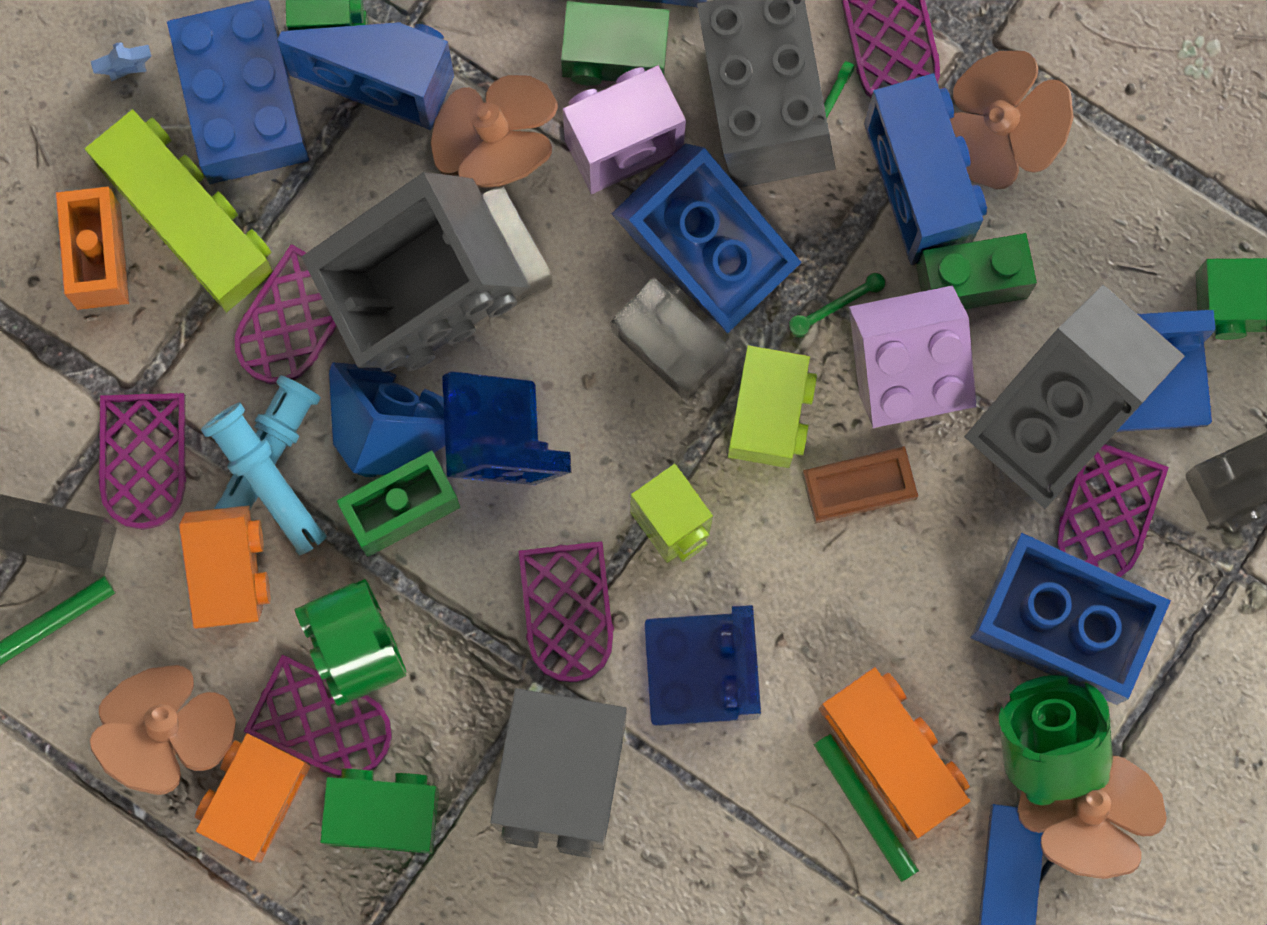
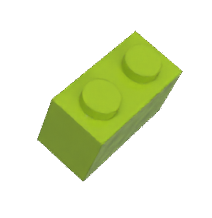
[727,345,817,468]
[630,464,713,563]

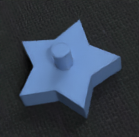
[91,42,152,82]

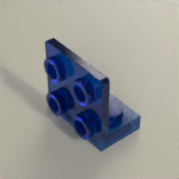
[442,371,571,485]
[644,605,761,726]

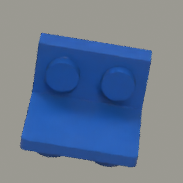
[1116,310,1216,432]

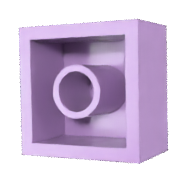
[563,65,686,194]
[849,286,976,428]

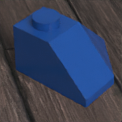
[329,362,466,478]

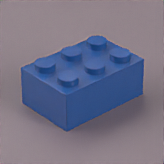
[167,0,310,185]
[864,73,987,265]
[970,533,1171,705]

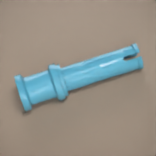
[214,375,321,509]
[201,402,327,555]

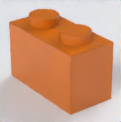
[56,186,129,310]
[179,505,271,629]
[195,733,311,863]

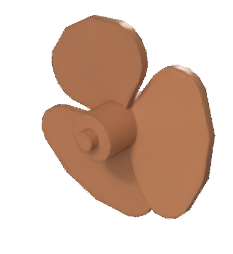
[950,51,1074,190]
[430,75,558,188]
[90,665,236,795]
[1017,756,1167,879]

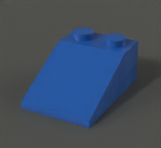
[277,22,454,130]
[611,143,802,334]

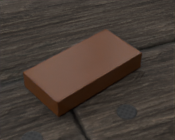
[802,446,918,524]

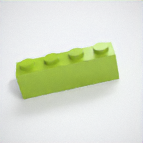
[84,109,273,313]

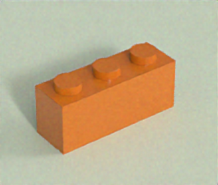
[819,667,970,841]

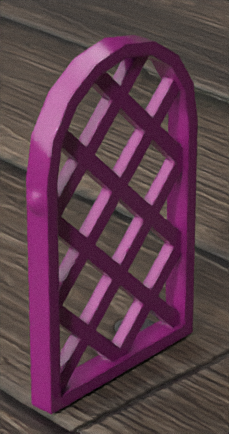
[841,0,940,99]
[235,244,337,385]
[98,393,187,530]
[1056,444,1169,577]
[518,541,614,683]
[243,655,392,776]

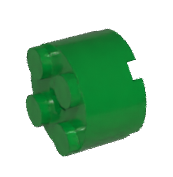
[294,579,407,706]
[999,675,1113,805]

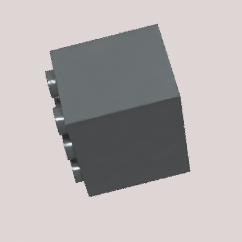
[697,0,836,188]
[301,172,531,372]
[964,285,1185,509]
[490,688,627,858]

